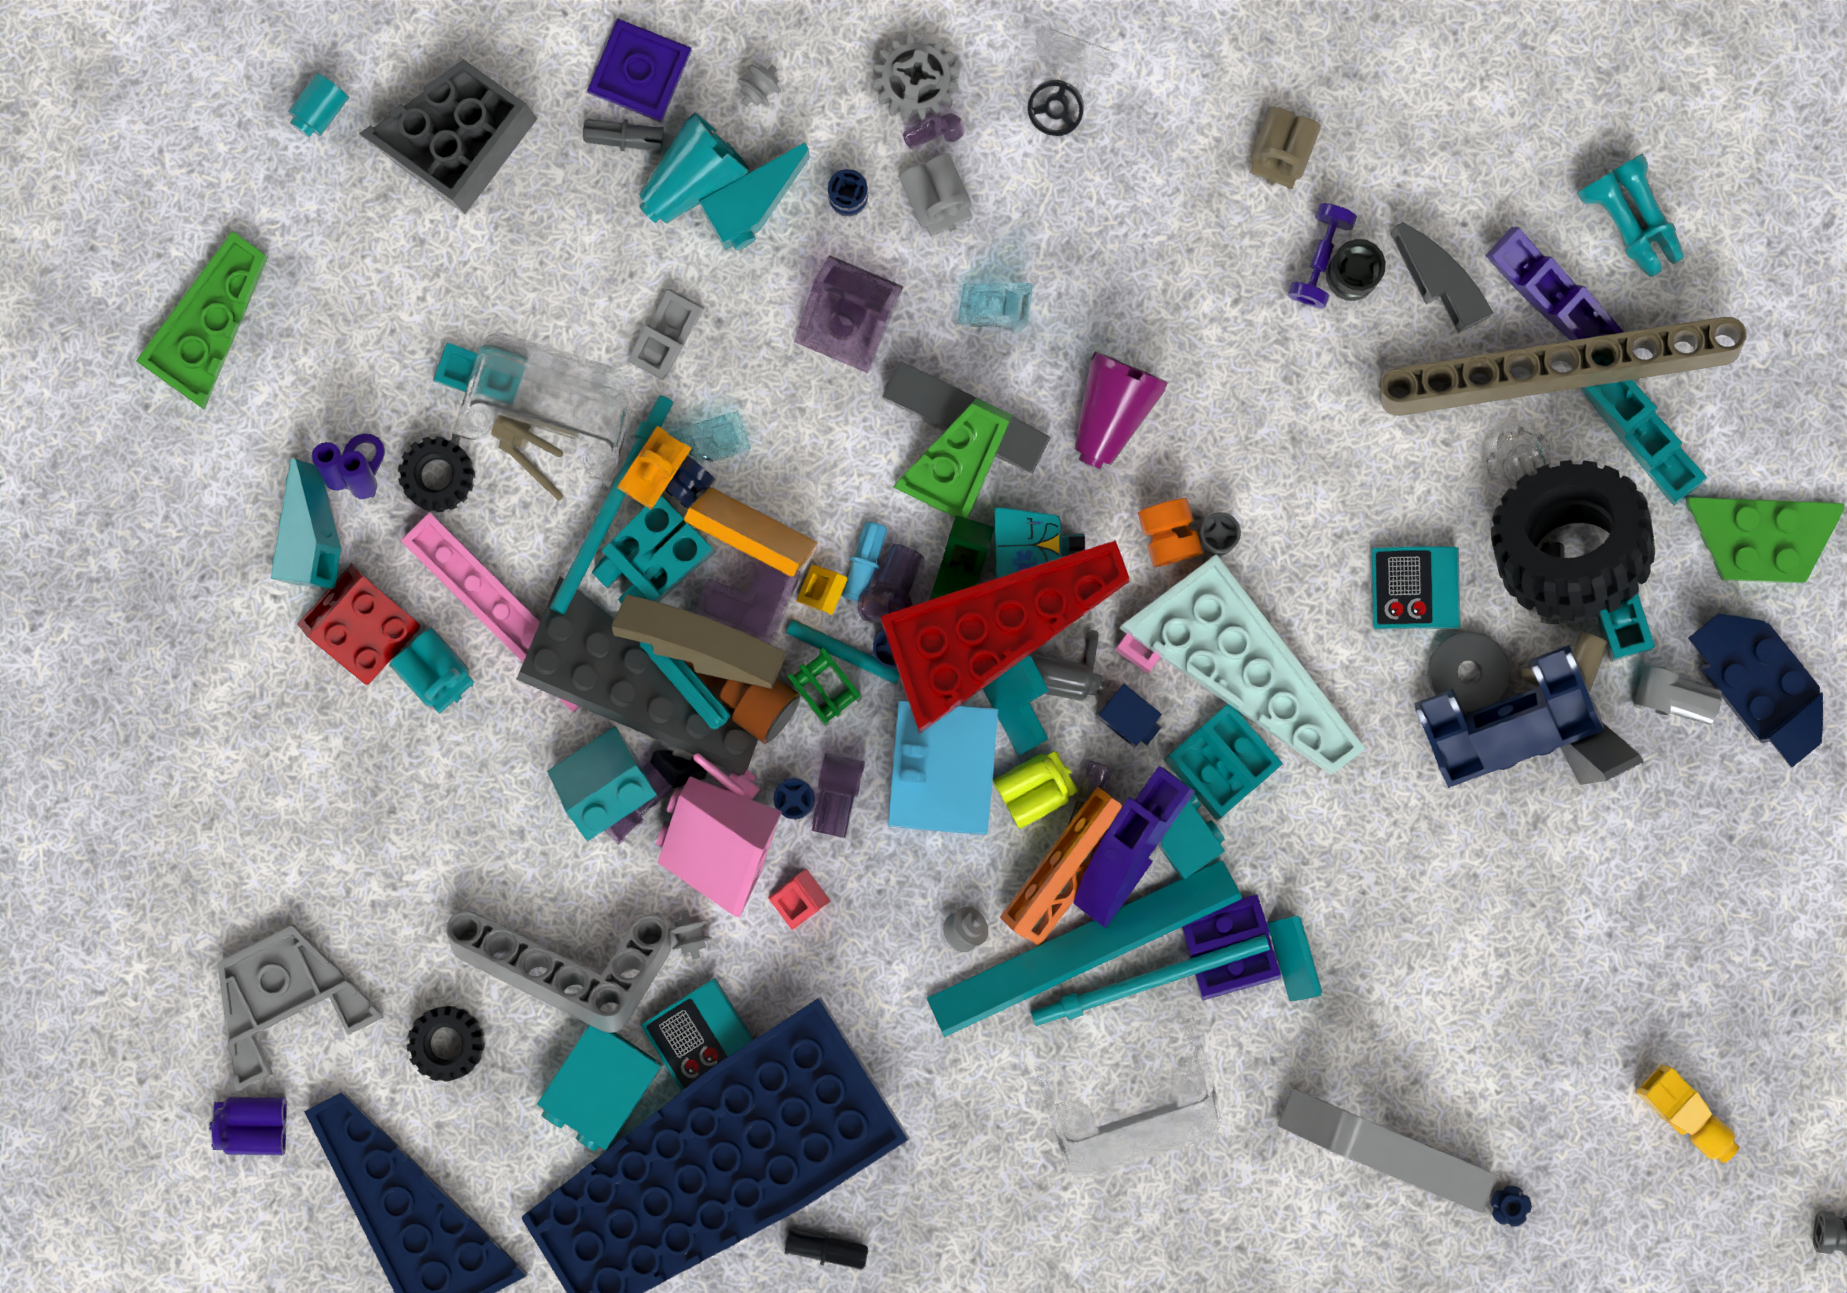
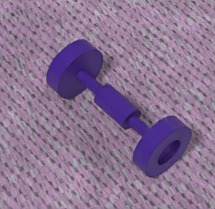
[1287,203,1357,309]

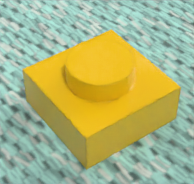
[796,564,848,615]

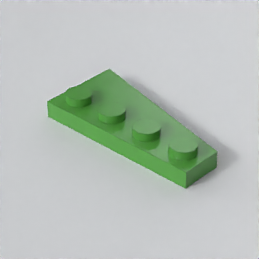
[136,231,268,410]

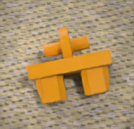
[617,426,692,510]

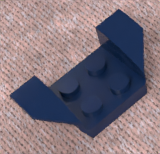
[1688,614,1823,768]

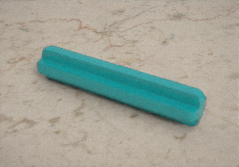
[640,642,730,730]

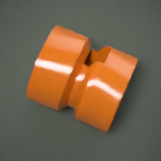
[1137,498,1203,568]

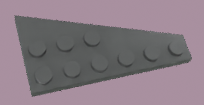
[516,576,758,775]

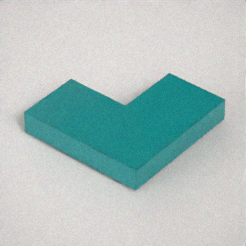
[983,655,1049,756]

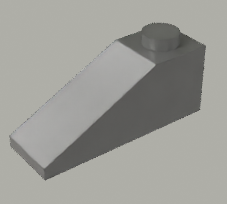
[1560,722,1644,785]

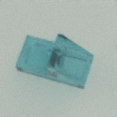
[958,283,1033,333]

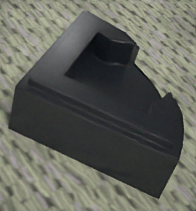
[650,750,707,788]

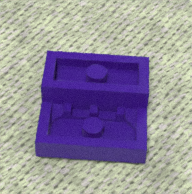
[1181,894,1281,1001]

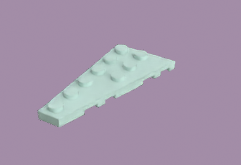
[1119,554,1366,775]

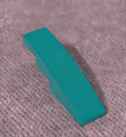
[1581,355,1707,506]

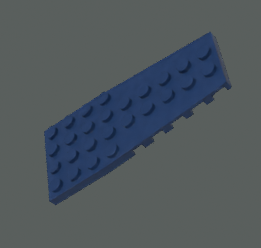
[522,997,910,1293]

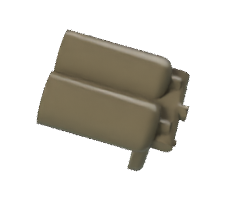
[1249,106,1321,189]
[1521,632,1607,692]

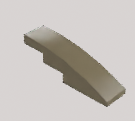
[611,594,786,689]

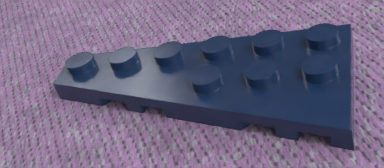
[304,1091,529,1293]

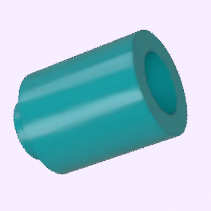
[288,73,350,138]

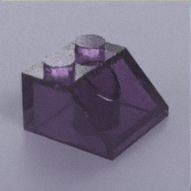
[794,255,903,373]

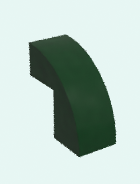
[929,515,995,600]

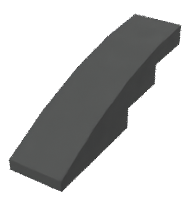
[882,361,1051,474]

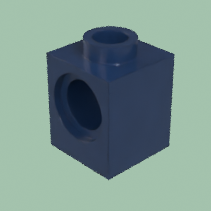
[1096,684,1162,748]

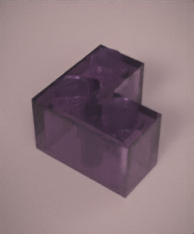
[694,561,801,646]

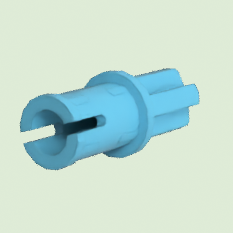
[841,522,888,604]

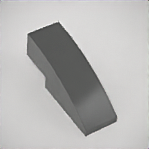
[1390,222,1494,333]

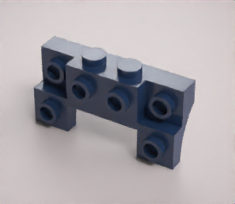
[1415,645,1604,788]

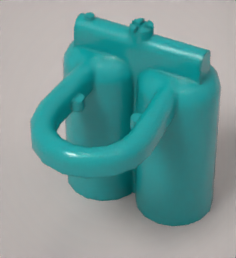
[389,628,475,714]

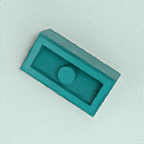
[1267,915,1323,1001]

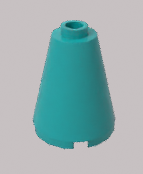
[639,112,749,223]

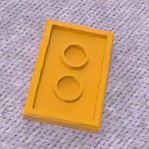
[684,487,818,576]

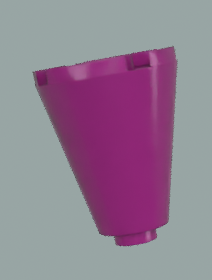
[1074,351,1168,469]

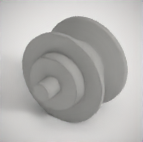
[737,65,781,107]
[943,907,988,952]
[668,910,712,960]

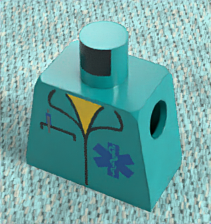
[994,508,1085,579]

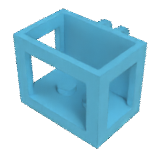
[888,701,998,835]

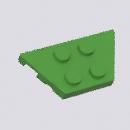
[1686,497,1845,584]

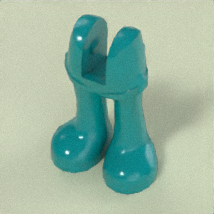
[1577,153,1684,277]

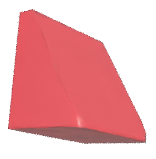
[768,869,831,930]

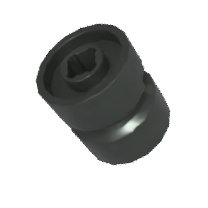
[1326,239,1386,301]

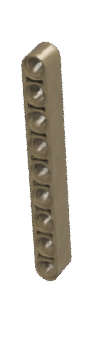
[1380,317,1747,416]

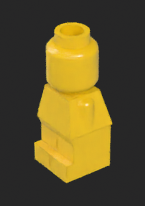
[1635,1064,1740,1164]

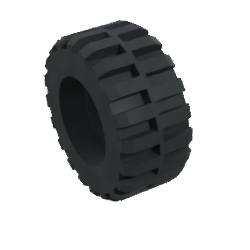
[1491,460,1655,621]

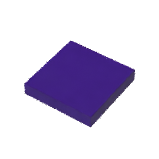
[587,18,692,123]

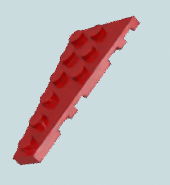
[880,540,1129,734]

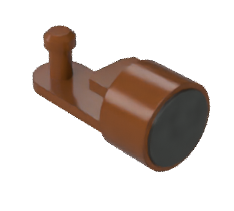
[685,661,801,744]

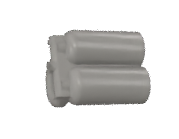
[898,153,973,237]

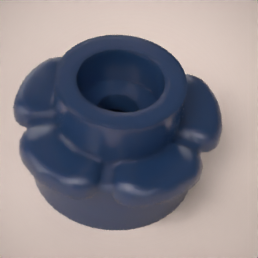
[1491,1185,1532,1227]

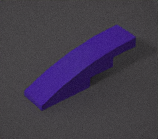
[1485,227,1624,341]

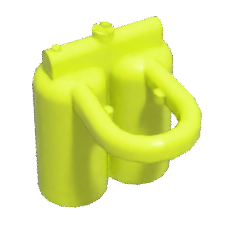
[992,750,1078,830]

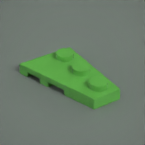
[893,398,1013,519]

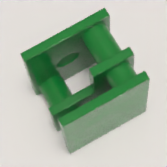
[787,647,862,727]

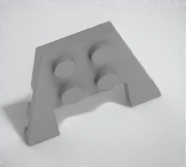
[218,925,384,1092]

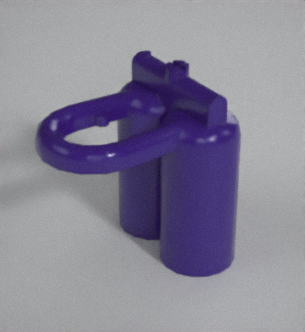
[311,433,385,499]
[209,1097,287,1155]

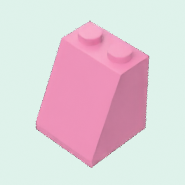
[656,777,782,918]

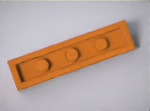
[999,786,1123,946]

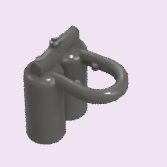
[1033,630,1104,701]

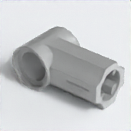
[1633,666,1722,725]

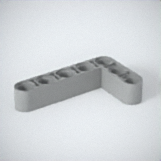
[446,911,671,1033]
[1278,1088,1498,1213]

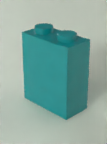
[547,726,657,842]
[536,1025,664,1151]

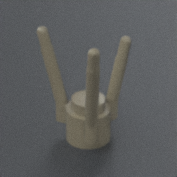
[491,408,578,500]

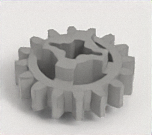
[873,34,960,124]

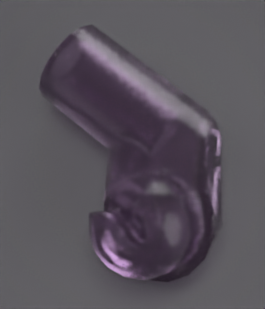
[903,113,965,150]

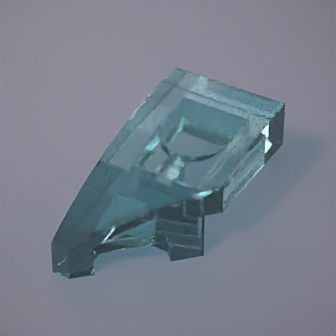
[668,411,751,463]

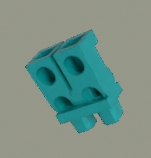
[592,495,716,604]

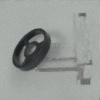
[1028,26,1118,136]

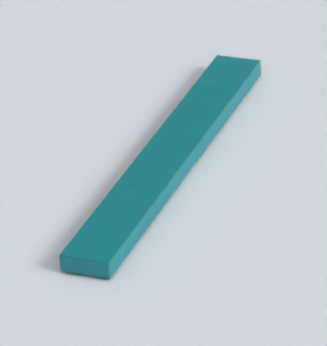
[926,860,1242,1037]

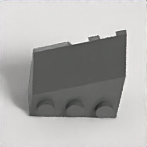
[359,59,537,214]

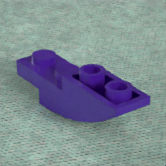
[1073,766,1195,928]

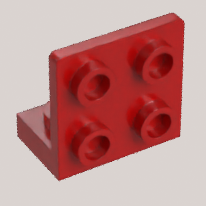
[297,564,420,685]

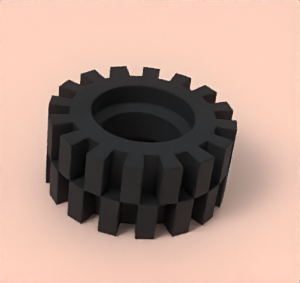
[398,436,475,512]
[407,1006,485,1082]

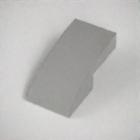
[627,289,705,380]

